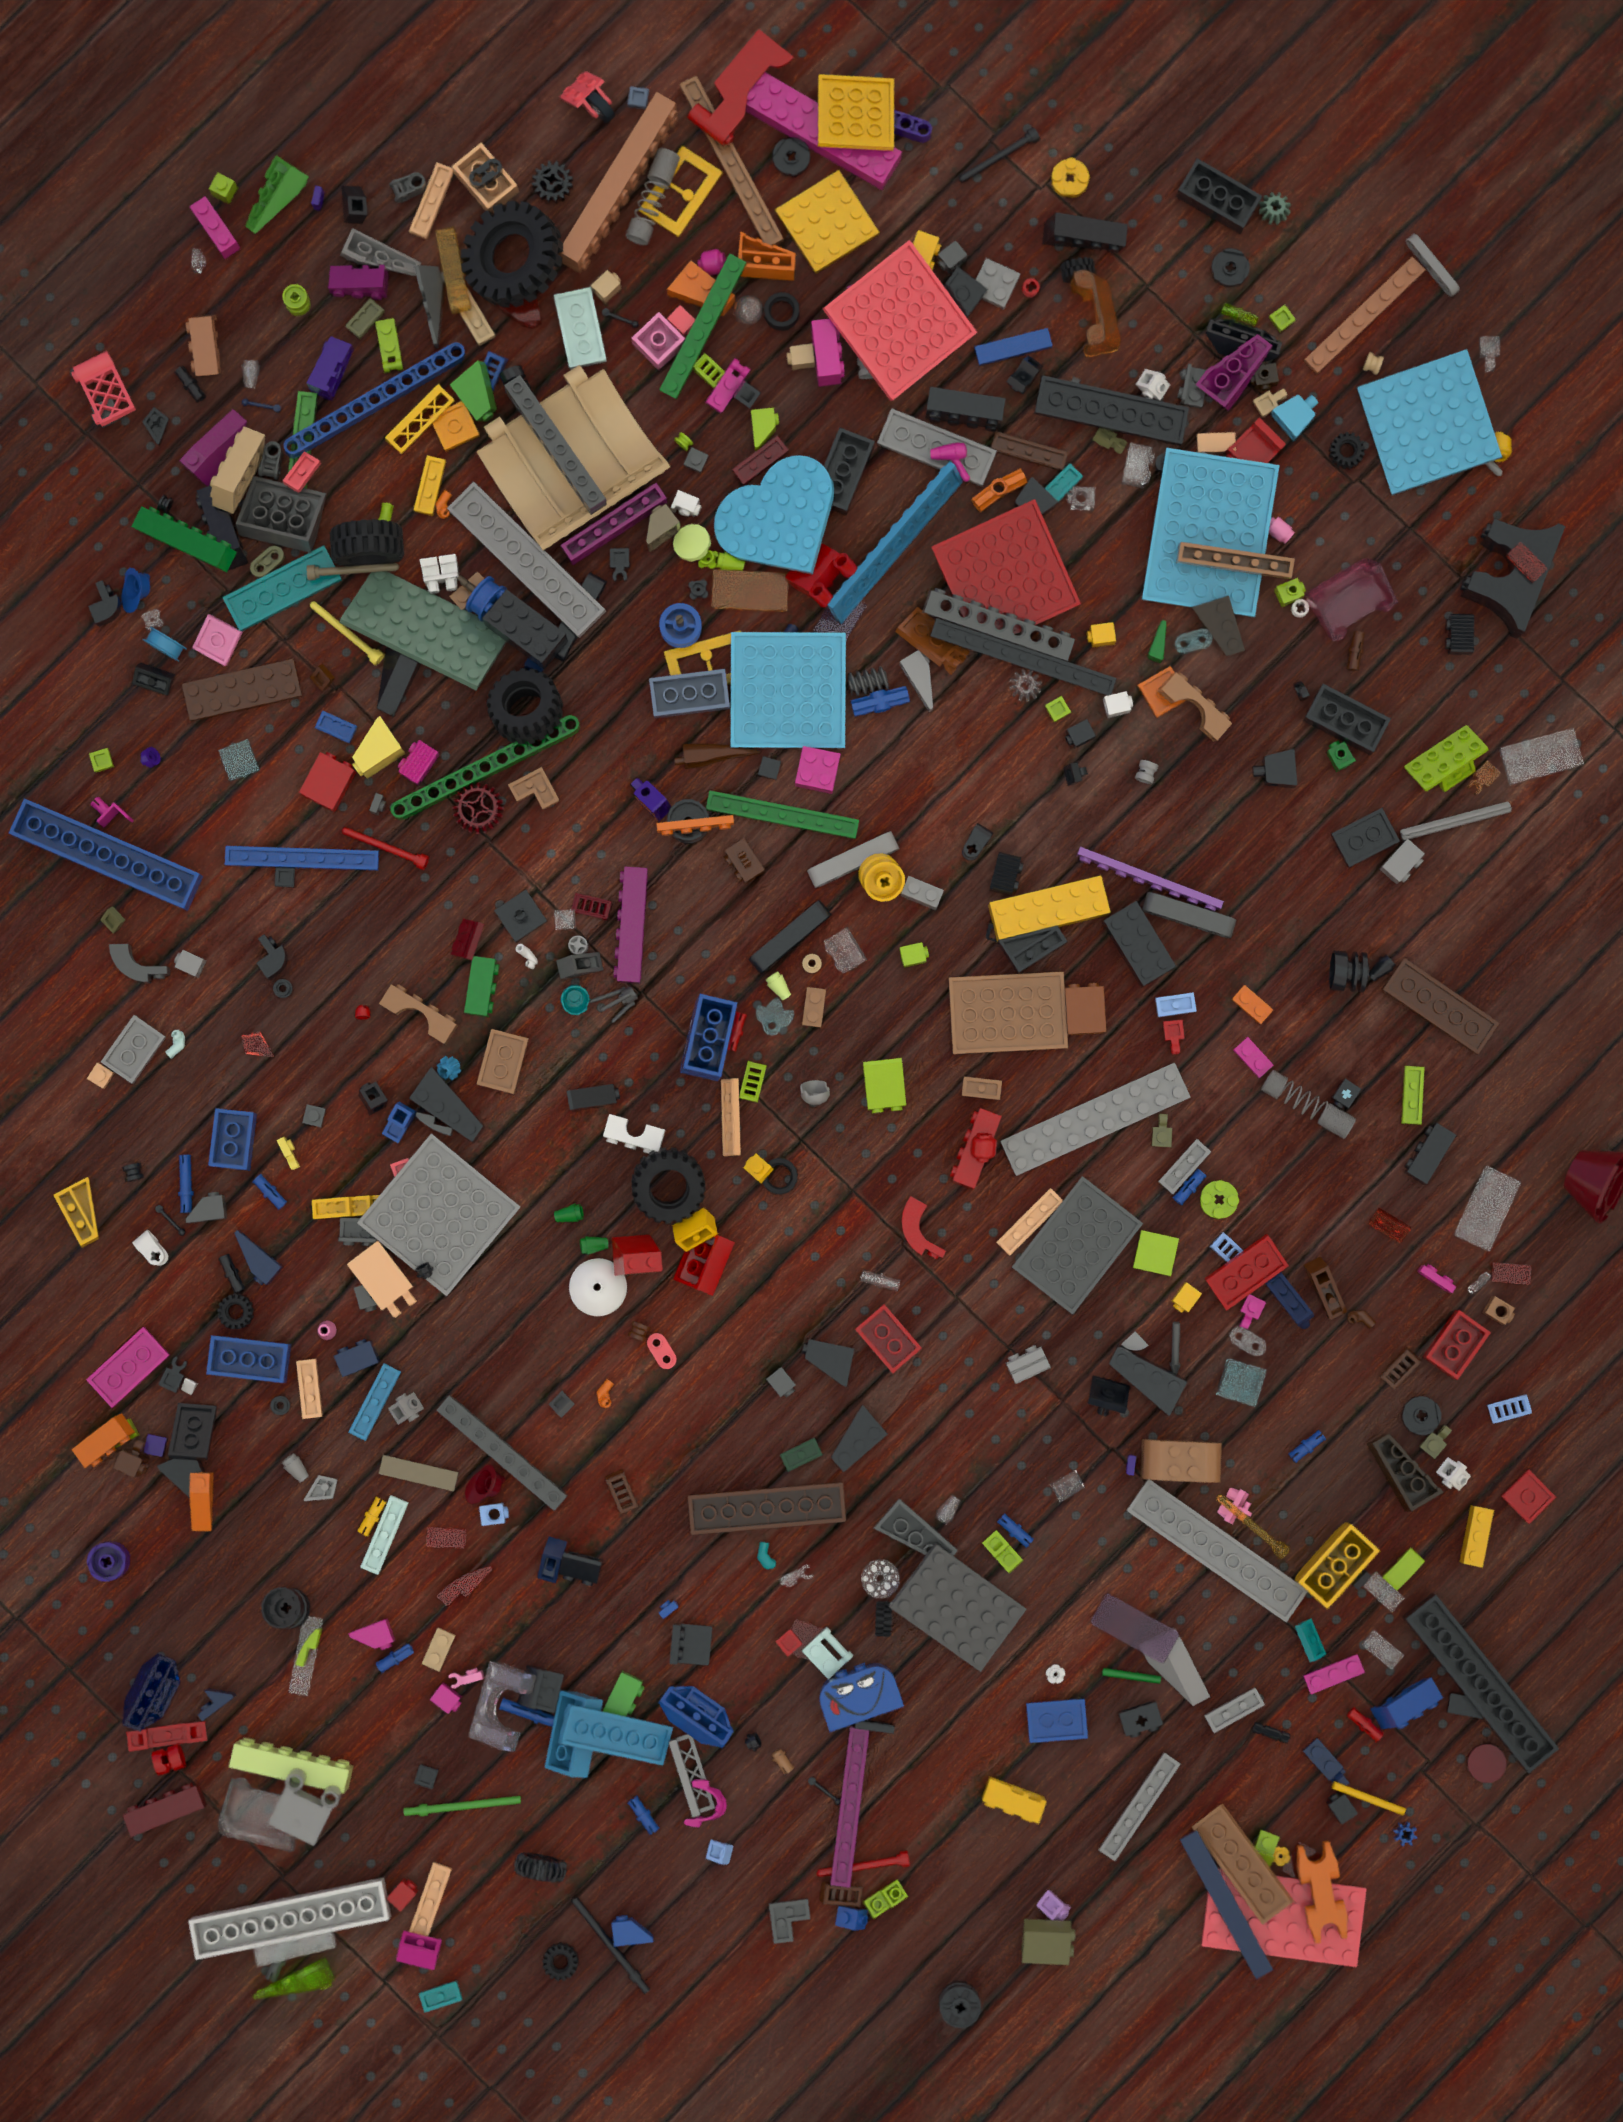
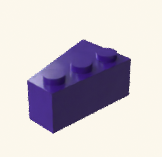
[306,336,354,401]

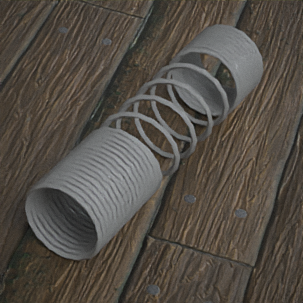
[626,148,680,245]
[1261,1070,1356,1139]

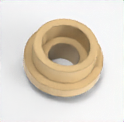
[802,954,822,973]

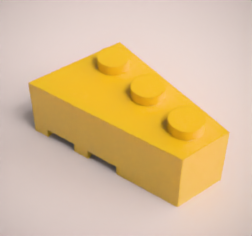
[54,1177,99,1248]
[981,1776,1047,1824]

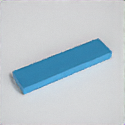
[349,1363,401,1441]

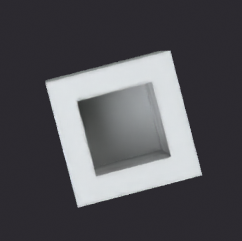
[1103,691,1133,718]

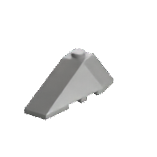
[340,228,421,276]

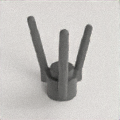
[589,986,638,1023]

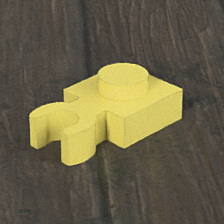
[277,1137,300,1170]

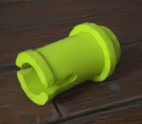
[377,503,394,521]

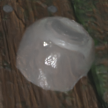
[733,295,763,325]

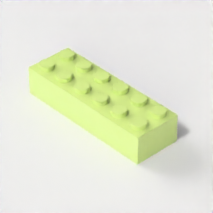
[229,1737,354,1794]

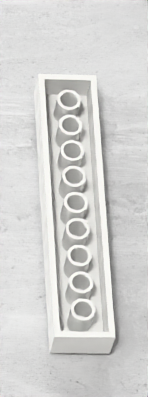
[189,1877,391,1960]

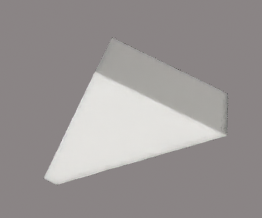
[181,1378,198,1395]

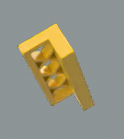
[385,384,455,455]

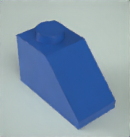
[612,1915,654,1946]

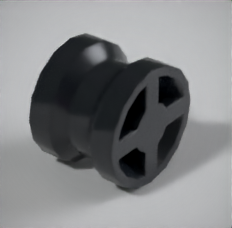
[122,1163,144,1182]

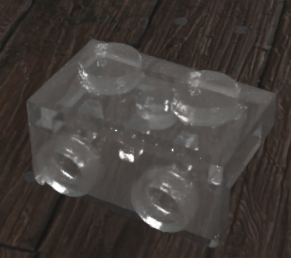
[823,927,867,974]

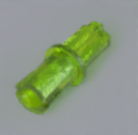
[1221,302,1259,326]

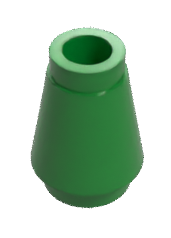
[554,1203,584,1222]
[580,1236,609,1255]

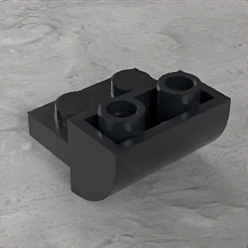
[517,1664,564,1713]

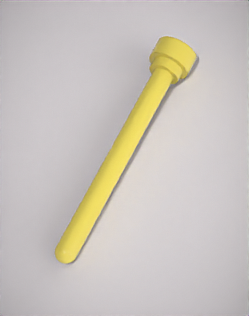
[310,602,385,666]

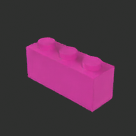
[190,196,240,259]

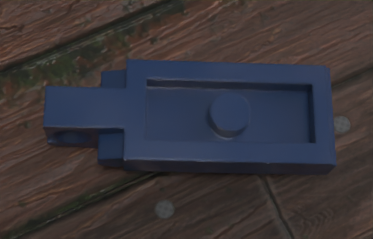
[1302,1737,1349,1786]

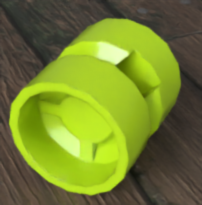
[283,284,310,316]

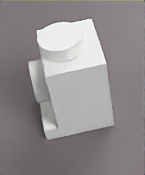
[671,490,702,517]

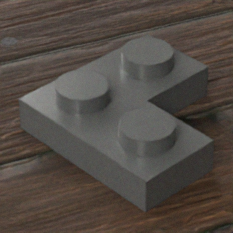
[769,1898,810,1944]

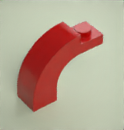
[901,1196,946,1259]

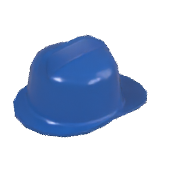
[121,568,150,613]

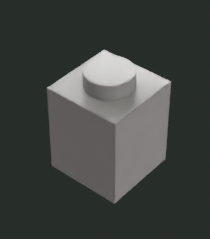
[174,950,206,978]

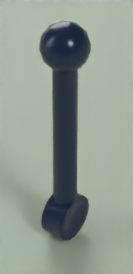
[242,398,281,413]

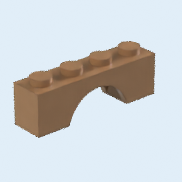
[1158,672,1232,742]
[379,984,458,1045]

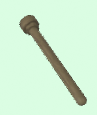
[307,563,399,581]

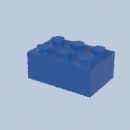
[208,1108,257,1171]

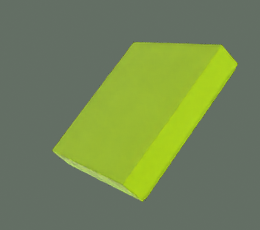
[1133,1230,1179,1276]

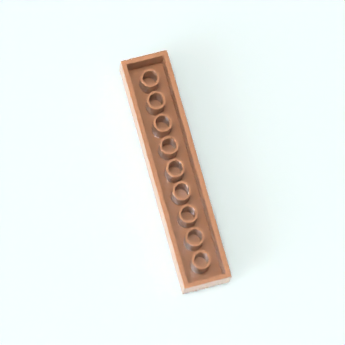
[559,92,678,273]

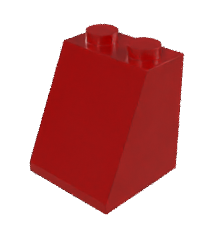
[612,1234,663,1276]

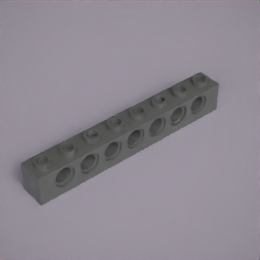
[504,375,607,515]
[922,588,1075,661]
[437,1395,568,1511]

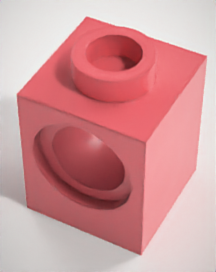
[667,305,695,338]

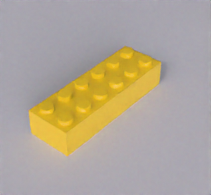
[988,876,1111,942]

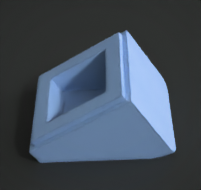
[706,1840,733,1864]

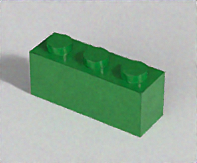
[464,956,500,1017]

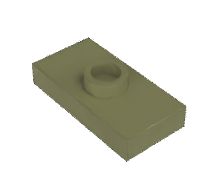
[345,298,385,339]

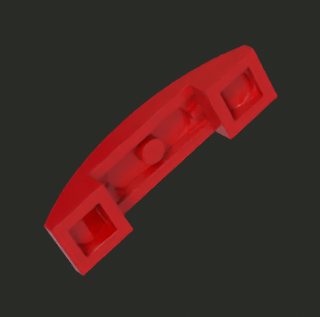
[127,1721,207,1752]

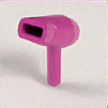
[930,443,970,482]

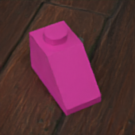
[349,1618,395,1650]

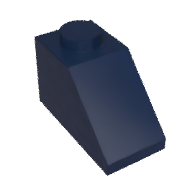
[537,1537,567,1583]

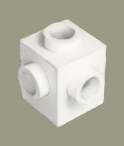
[1136,369,1170,400]
[1436,1457,1471,1491]

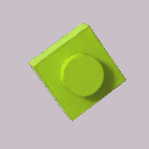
[1269,305,1296,332]
[1045,696,1071,723]
[89,748,114,773]

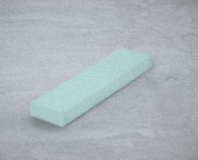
[360,1495,409,1575]

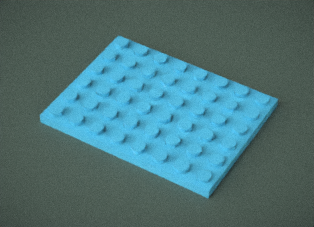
[1142,448,1280,617]

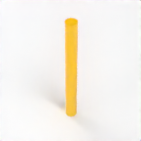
[1332,1781,1406,1815]

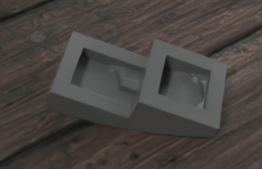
[416,1112,454,1137]

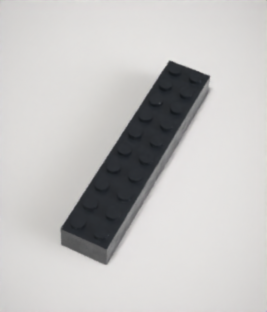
[1402,1593,1559,1773]

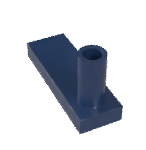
[1265,1272,1314,1329]

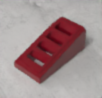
[571,893,612,921]

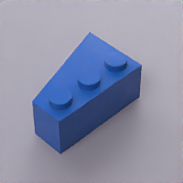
[1370,1677,1443,1729]

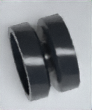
[667,799,709,844]

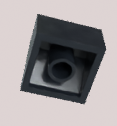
[559,1550,604,1586]

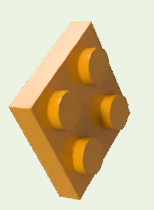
[429,401,480,452]

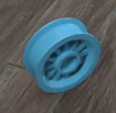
[142,627,187,662]

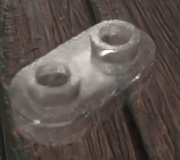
[1229,1327,1266,1356]

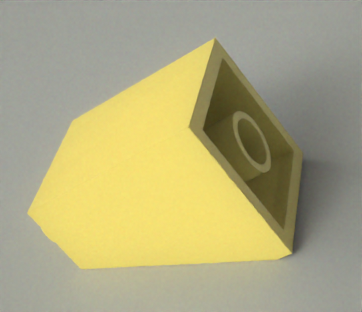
[352,716,405,779]

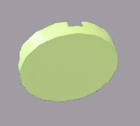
[673,524,711,562]

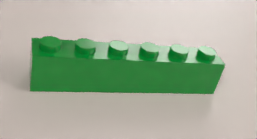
[131,506,237,573]

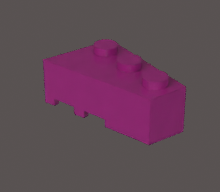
[328,265,389,300]

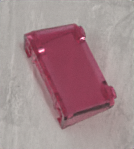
[1304,558,1399,641]

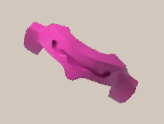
[684,1779,727,1827]

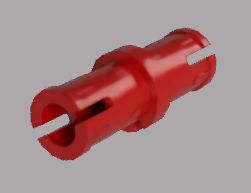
[727,1012,747,1052]
[1346,1707,1384,1742]

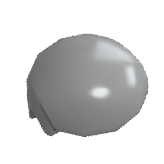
[800,1080,830,1105]

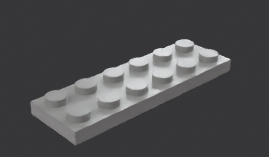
[877,408,997,487]

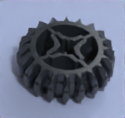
[514,1852,567,1883]

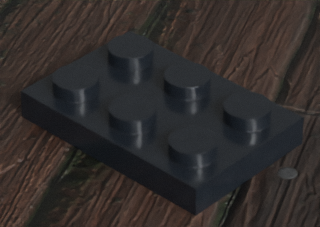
[1331,808,1400,868]
[168,1403,217,1461]

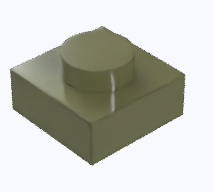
[101,906,125,934]

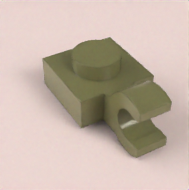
[1151,1114,1172,1147]
[1419,1425,1452,1459]

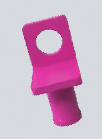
[91,797,134,827]

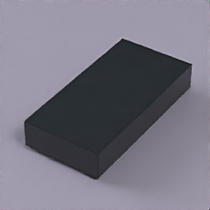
[1447,1693,1483,1719]
[855,1720,895,1734]

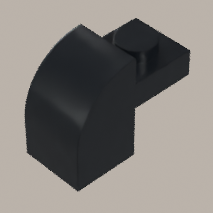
[1007,355,1044,394]
[88,580,122,627]
[257,934,288,980]

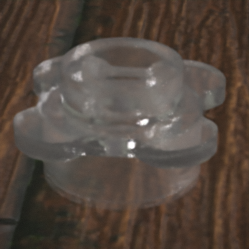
[142,609,164,631]

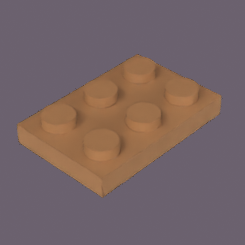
[477,1029,529,1094]

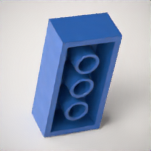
[206,1335,291,1383]

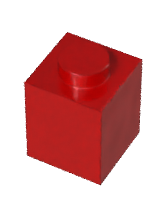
[386,1878,418,1912]

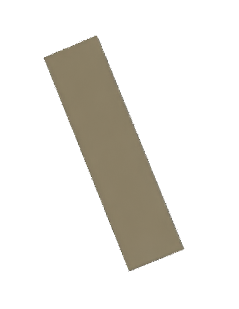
[379,1455,459,1491]

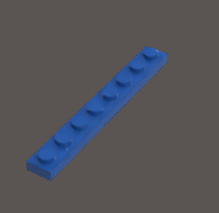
[225,846,379,871]

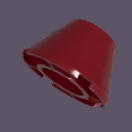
[1564,1150,1623,1224]

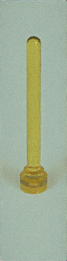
[1216,1494,1290,1559]

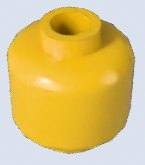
[1494,432,1512,462]

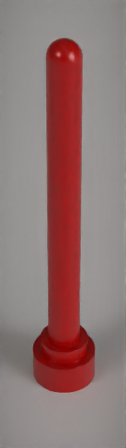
[342,827,429,870]
[817,1850,910,1877]

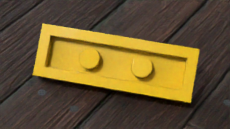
[414,456,446,516]

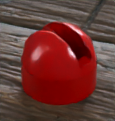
[355,1005,371,1020]

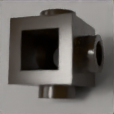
[1250,362,1279,391]

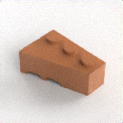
[186,315,221,376]

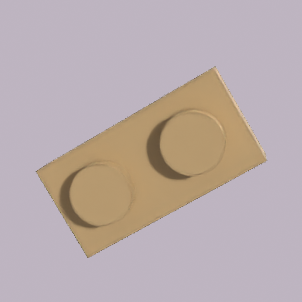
[422,1627,456,1671]

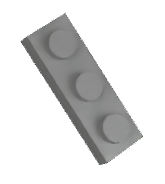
[1158,1139,1211,1195]
[1204,1687,1265,1733]

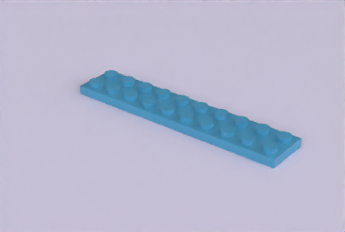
[827,461,963,624]

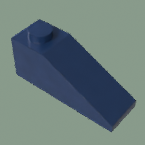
[235,1230,284,1285]

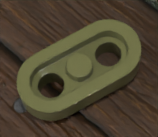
[250,546,285,578]

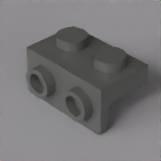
[338,1217,378,1246]

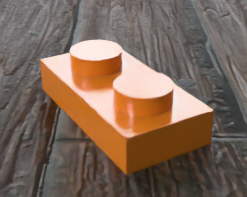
[1231,985,1273,1025]

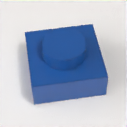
[659,1600,679,1619]

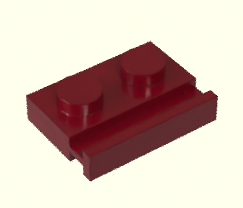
[451,918,484,960]

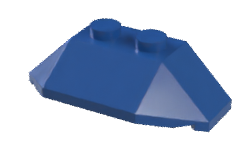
[659,1686,733,1748]

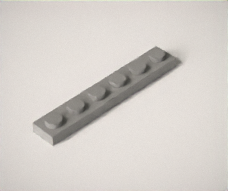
[1098,1752,1180,1861]

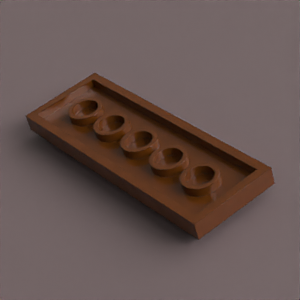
[182,659,303,722]
[1382,958,1499,1055]

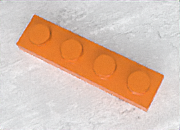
[656,815,734,836]

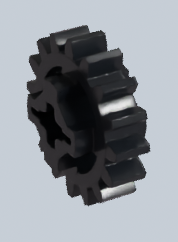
[532,161,573,203]

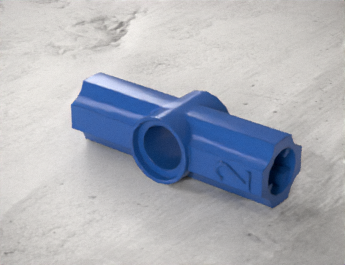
[851,686,910,717]

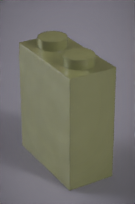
[1021,1919,1075,1965]

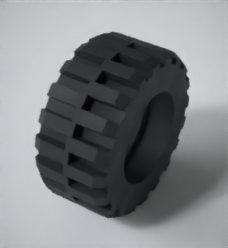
[330,519,404,567]
[487,668,563,744]
[631,1147,706,1224]

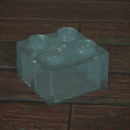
[1216,1358,1267,1407]

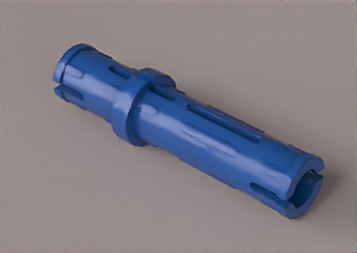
[178,1155,194,1213]
[499,1698,555,1727]

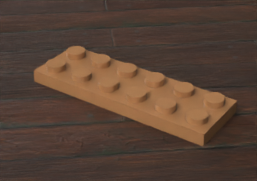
[1192,1804,1294,1925]

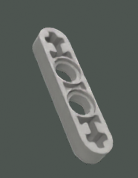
[1406,234,1460,297]

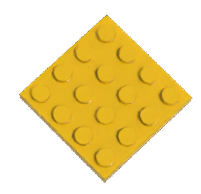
[818,74,894,151]
[775,170,879,274]

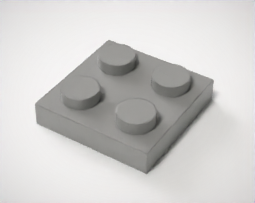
[976,258,1020,309]

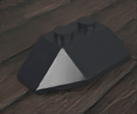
[1206,319,1282,362]

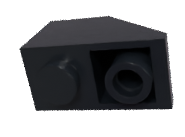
[341,186,367,224]

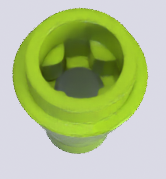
[716,552,745,571]

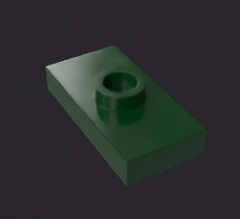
[780,1437,823,1472]

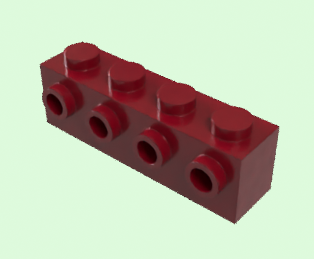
[123,1782,207,1837]

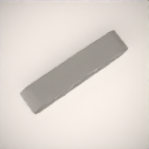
[807,831,900,888]

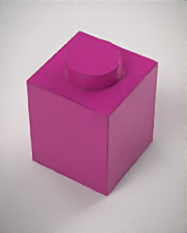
[430,1682,462,1714]

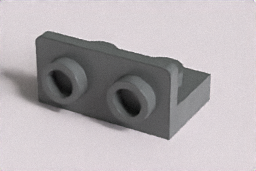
[1177,364,1206,409]

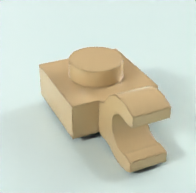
[1253,389,1288,418]

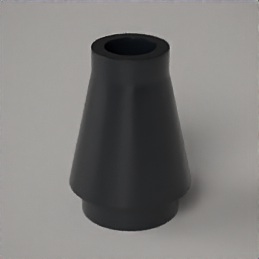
[1369,954,1396,982]

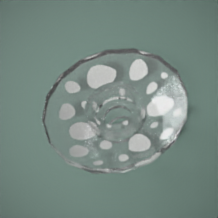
[861,1559,900,1598]

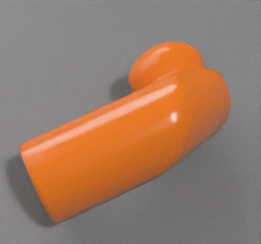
[435,490,452,519]
[596,1379,614,1408]

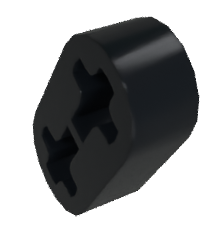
[469,159,502,189]

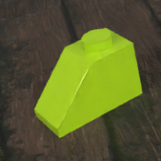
[751,408,779,452]

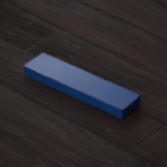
[974,328,1052,366]

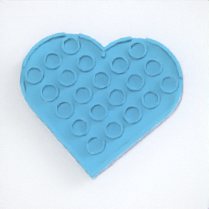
[714,456,834,574]

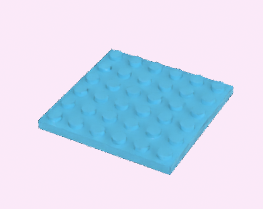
[1357,349,1502,495]
[731,632,846,748]

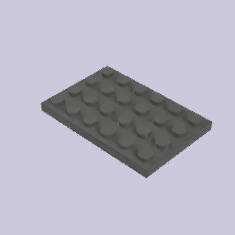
[1012,1176,1143,1315]
[889,1543,1027,1672]

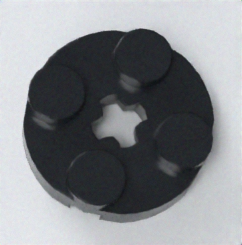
[773,138,810,177]
[1211,248,1250,287]
[1402,1396,1441,1435]

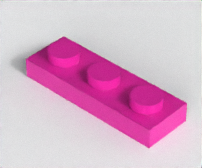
[1303,1654,1365,1694]

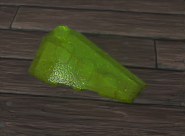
[252,1957,335,1999]

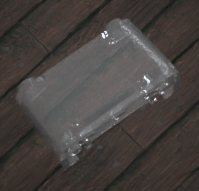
[218,1778,298,1851]

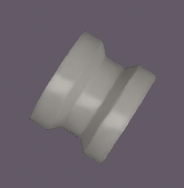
[568,936,588,955]

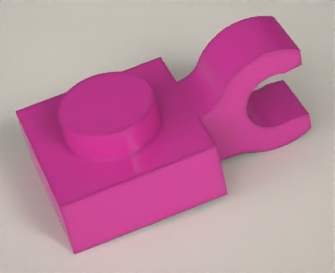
[1239,1294,1266,1329]

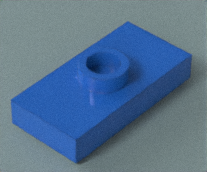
[315,710,358,744]

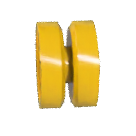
[858,853,905,902]

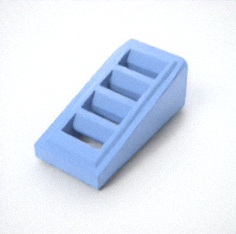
[1209,1232,1243,1262]
[1487,1394,1532,1424]

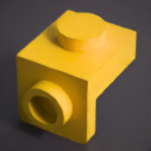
[743,1154,774,1183]

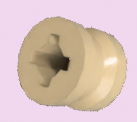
[1363,352,1384,375]

